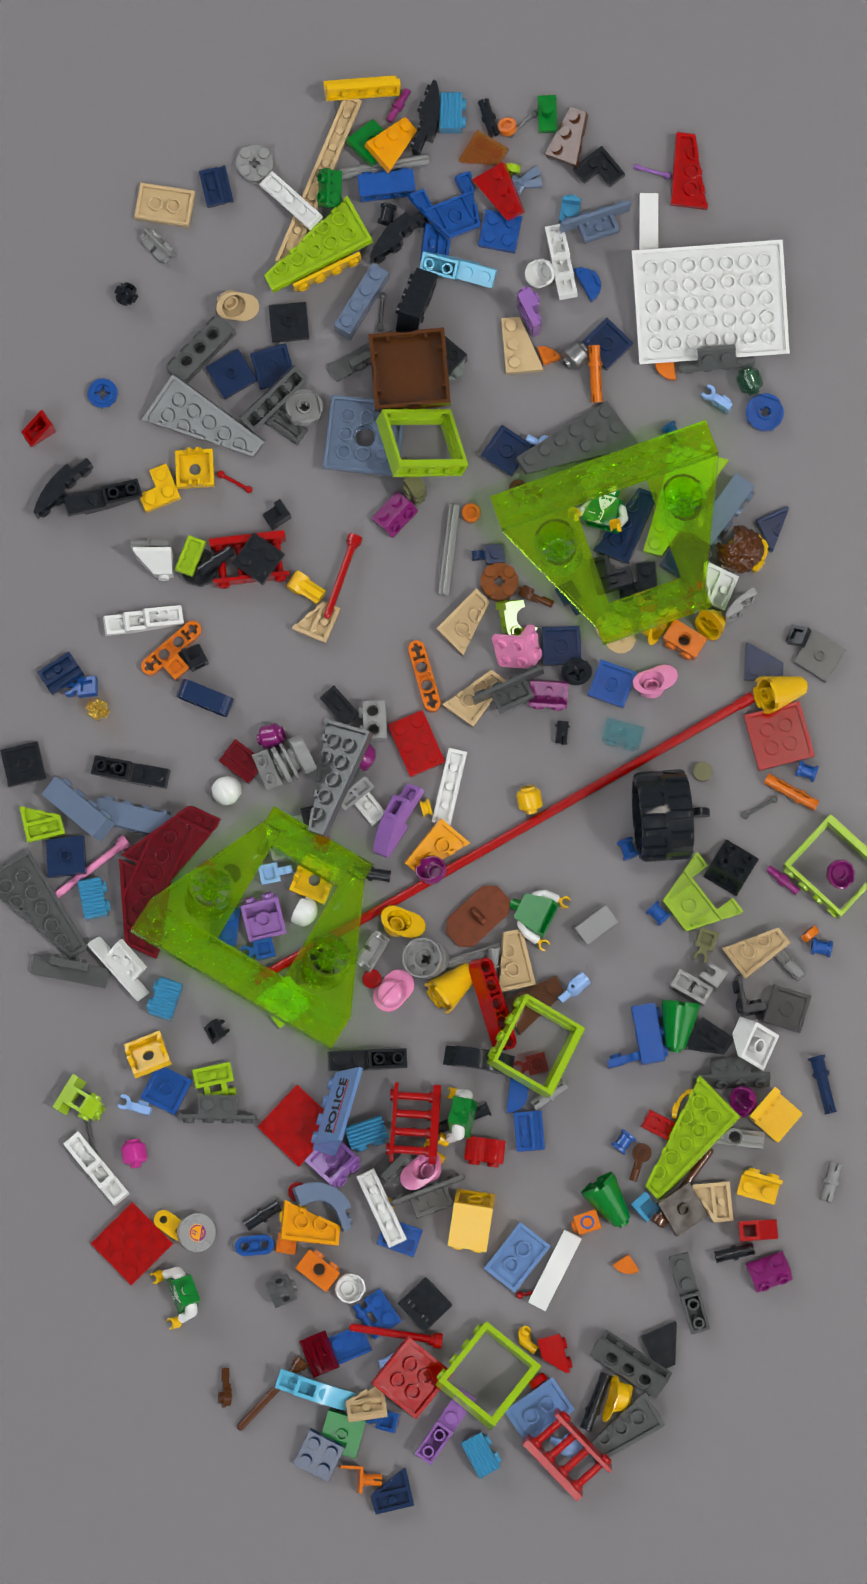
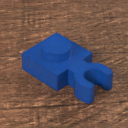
[64,676,98,698]
[240,937,276,961]
[607,1051,641,1069]
[366,1411,401,1433]

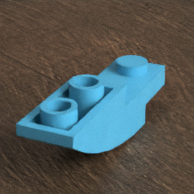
[419,251,498,288]
[275,1368,356,1411]

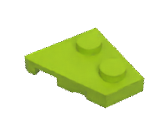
[19,806,65,843]

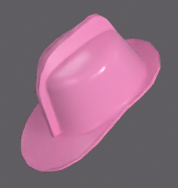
[633,665,678,699]
[373,969,415,1012]
[400,1154,441,1190]

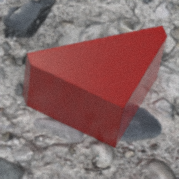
[21,410,56,447]

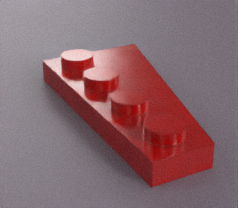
[670,132,708,210]

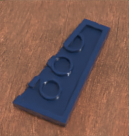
[593,488,657,564]

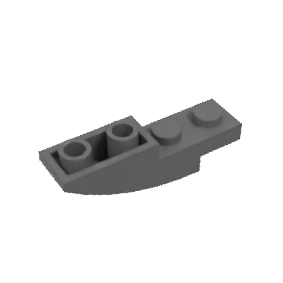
[669,1251,710,1334]

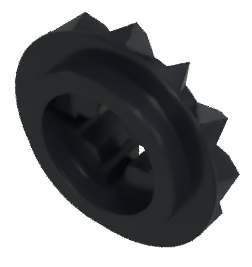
[561,657,592,685]

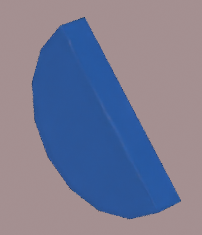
[573,267,601,303]
[506,1078,528,1113]

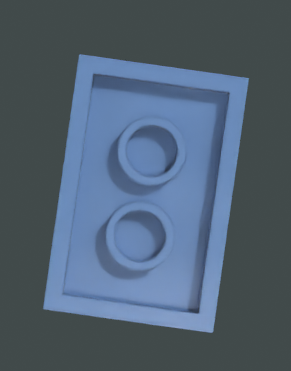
[484,1222,551,1293]
[505,1377,575,1438]

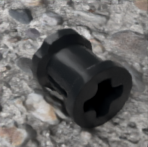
[377,203,397,226]

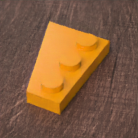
[364,117,417,174]
[404,818,470,872]
[280,1200,340,1246]

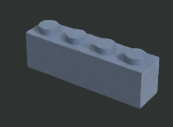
[334,263,389,341]
[691,473,755,550]
[42,776,115,842]
[97,796,173,835]

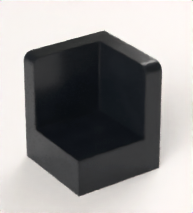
[263,499,291,531]
[181,644,209,672]

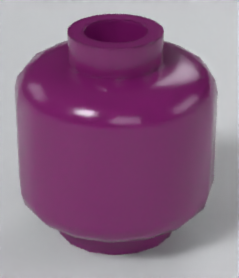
[256,723,286,750]

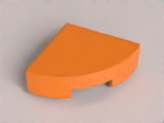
[537,346,561,366]
[655,362,676,381]
[613,1254,639,1274]

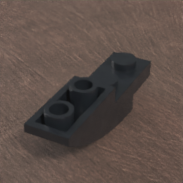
[410,80,440,155]
[369,211,429,264]
[33,458,93,519]
[63,478,142,517]
[91,755,171,789]
[327,1048,407,1071]

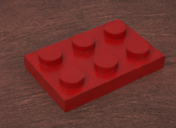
[388,710,445,778]

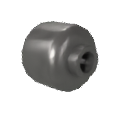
[561,342,589,370]

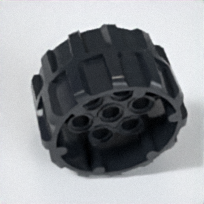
[632,769,694,862]

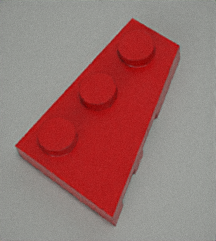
[472,162,525,221]

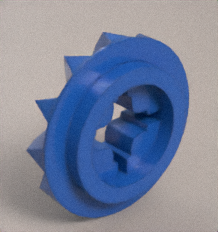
[88,378,118,409]

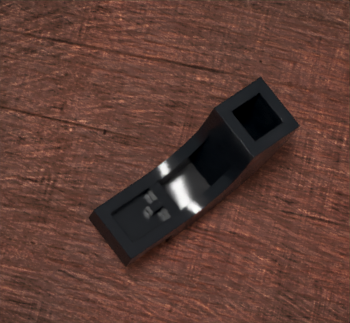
[443,1045,515,1075]

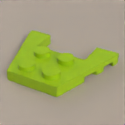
[663,852,744,932]

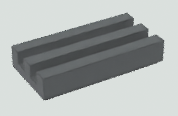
[267,408,308,445]

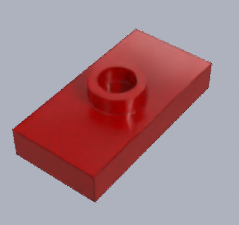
[641,1109,676,1140]

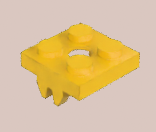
[175,447,215,489]
[289,855,340,905]
[124,1030,172,1078]

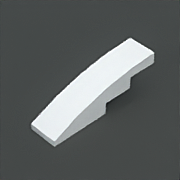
[545,224,578,300]
[103,605,184,636]
[63,1132,130,1206]
[528,1229,582,1311]

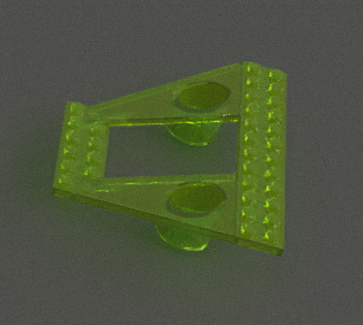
[490,420,719,645]
[130,806,374,1050]

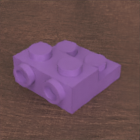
[517,286,542,337]
[240,891,287,942]
[305,1142,362,1188]

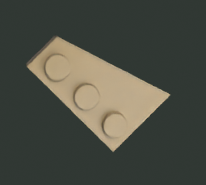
[501,317,544,375]
[442,670,507,727]
[722,927,791,979]
[499,929,536,992]

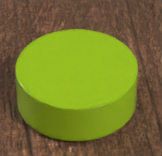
[506,163,521,175]

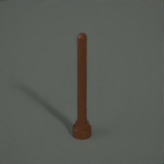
[651,1148,713,1228]
[237,1355,309,1431]

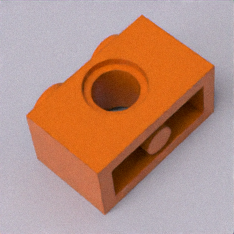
[662,619,708,661]
[295,1249,341,1292]

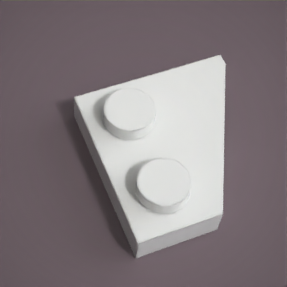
[704,561,739,612]

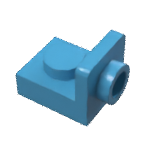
[559,194,581,223]

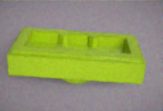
[175,535,207,577]

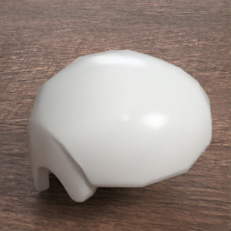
[524,259,555,288]
[212,776,242,806]
[291,897,318,927]
[335,1273,366,1304]

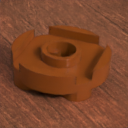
[480,563,518,601]

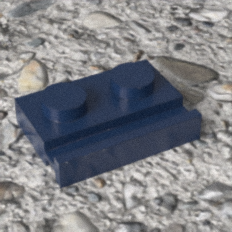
[199,165,234,208]
[37,651,84,695]

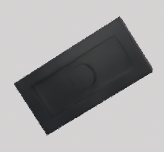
[320,686,359,725]

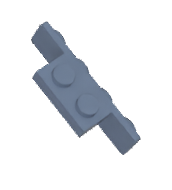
[559,200,631,244]

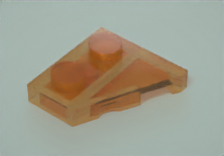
[458,130,509,166]

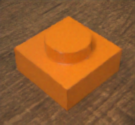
[163,654,190,681]
[276,1232,297,1255]

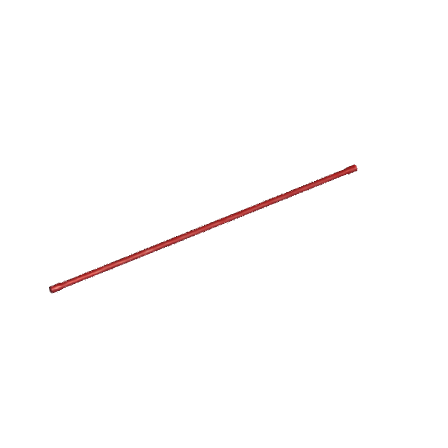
[251,692,755,986]

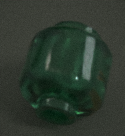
[736,366,763,396]

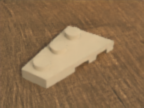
[436,588,490,656]

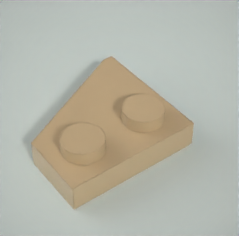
[292,601,341,644]

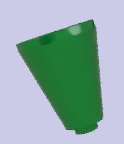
[662,999,700,1053]
[581,1171,630,1228]

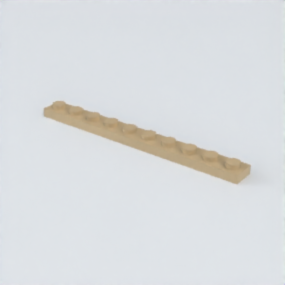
[275,99,362,263]

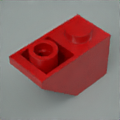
[737,1219,778,1242]
[537,1334,573,1373]

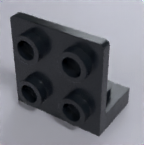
[703,840,759,896]
[732,974,767,1017]
[397,1277,452,1332]

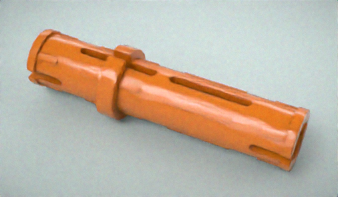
[588,345,603,403]
[763,773,820,811]

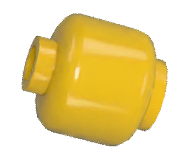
[516,785,543,814]

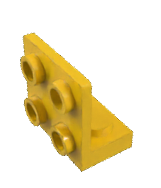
[748,1087,802,1143]
[736,1168,783,1205]

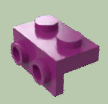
[371,491,418,538]
[529,679,568,711]
[746,1251,793,1292]

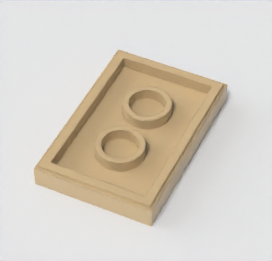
[134,182,196,228]

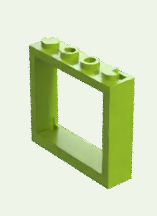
[376,408,468,477]
[783,814,867,919]
[487,993,585,1098]
[436,1321,541,1430]

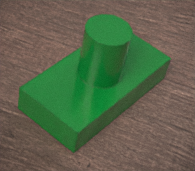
[538,95,557,133]

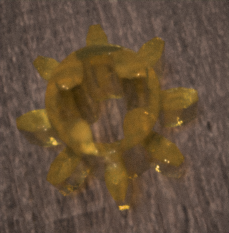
[86,698,110,721]

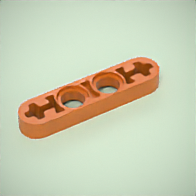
[141,621,202,676]
[408,640,441,713]

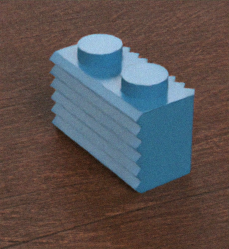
[439,92,466,134]
[77,877,111,921]
[146,976,183,1022]
[345,1115,389,1153]
[461,1432,502,1479]

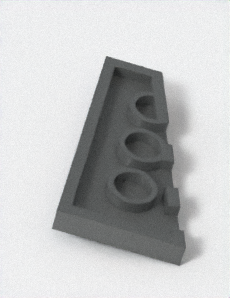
[591,1390,665,1463]

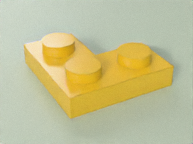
[140,463,181,513]

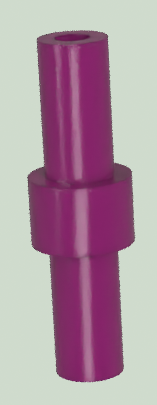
[386,88,411,123]
[766,865,800,896]

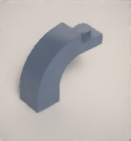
[292,1182,353,1232]

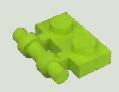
[192,1062,237,1096]

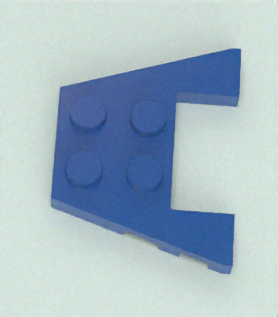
[407,171,481,240]

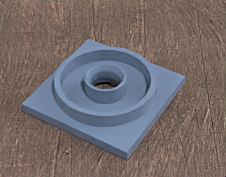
[323,395,404,477]

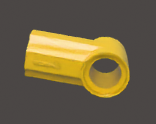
[286,570,326,605]

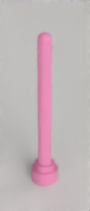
[55,835,132,898]

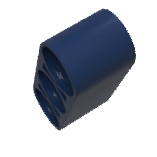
[176,679,234,717]

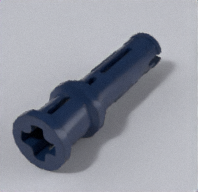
[808,1054,837,1115]

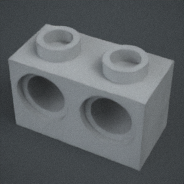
[359,700,387,742]
[669,969,714,1007]

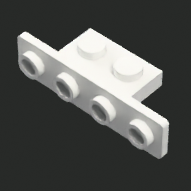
[87,936,150,1001]

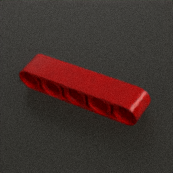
[469,958,517,1051]

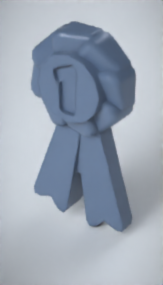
[511,166,543,196]

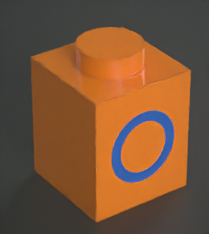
[571,1209,602,1236]

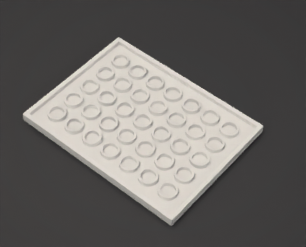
[632,240,790,364]

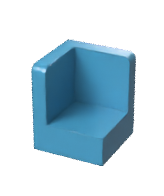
[630,1191,659,1222]

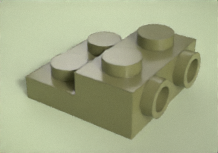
[401,456,427,506]

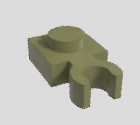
[693,927,719,963]

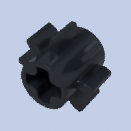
[114,282,138,306]

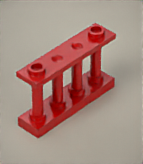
[209,530,290,589]
[386,1082,441,1165]
[522,1408,612,1501]

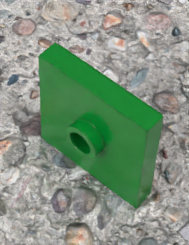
[346,119,384,167]
[322,1409,367,1459]

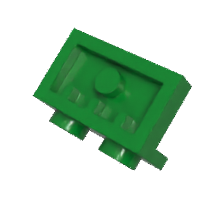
[317,168,342,208]

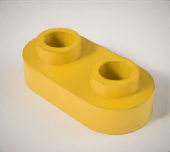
[154,1210,181,1241]

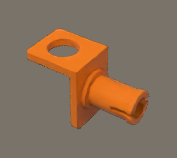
[338,1465,382,1494]

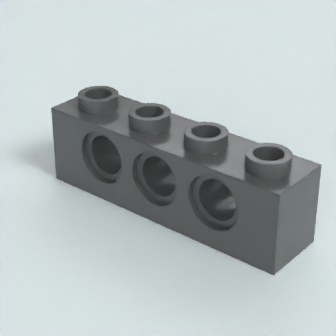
[166,314,236,383]
[239,365,308,432]
[590,1329,672,1398]

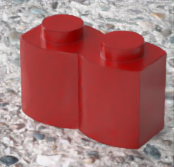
[464,1136,506,1168]

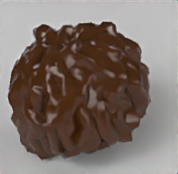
[716,525,764,574]

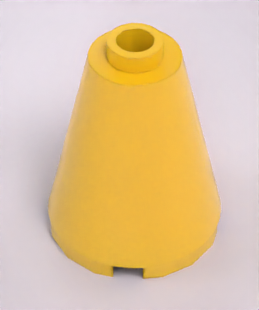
[753,676,808,714]
[424,963,473,1014]

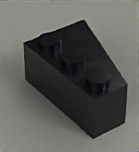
[395,268,438,333]

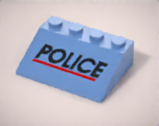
[311,1067,363,1156]

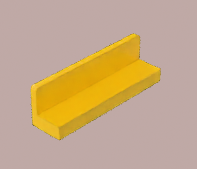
[323,75,401,101]

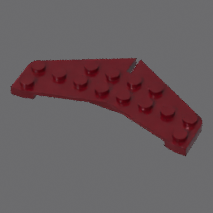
[119,806,221,959]

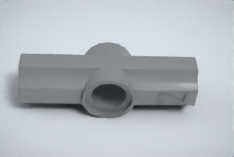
[715,1128,765,1149]

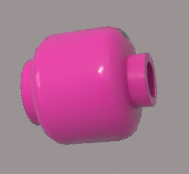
[121,1139,148,1168]

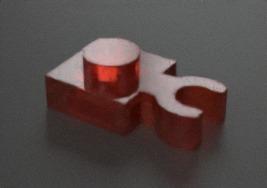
[513,1052,549,1076]

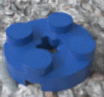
[746,393,784,432]

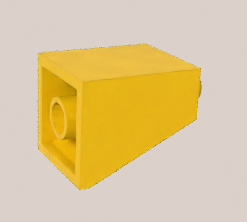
[448,1188,495,1253]

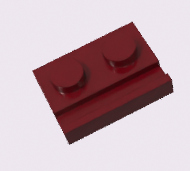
[218,739,259,784]
[299,1330,340,1378]

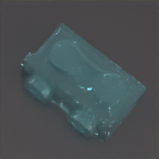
[602,718,645,752]

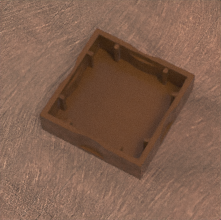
[368,327,451,413]

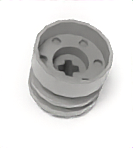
[270,734,317,784]
[402,938,449,981]

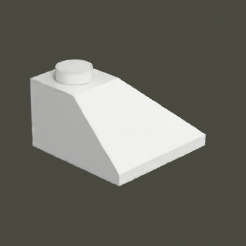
[133,547,174,581]
[732,1016,779,1071]

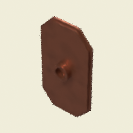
[446,886,510,947]

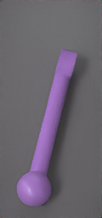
[633,164,671,179]

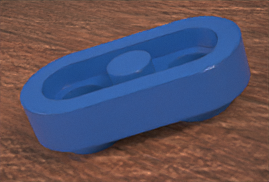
[235,1235,274,1256]

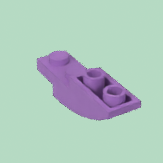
[373,783,424,858]
[415,1387,477,1465]

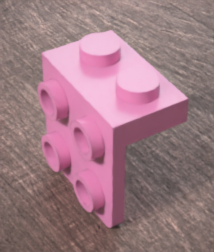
[492,624,542,669]

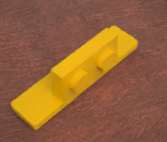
[292,252,362,292]

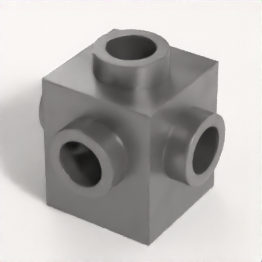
[265,1273,298,1308]

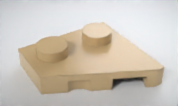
[692,1181,734,1223]
[346,1387,388,1422]

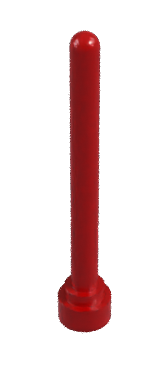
[324,533,363,619]
[349,1323,443,1349]

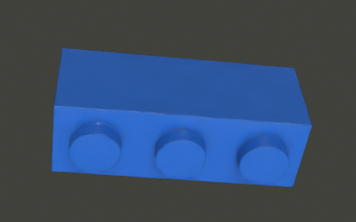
[357,167,416,203]
[631,1003,668,1065]

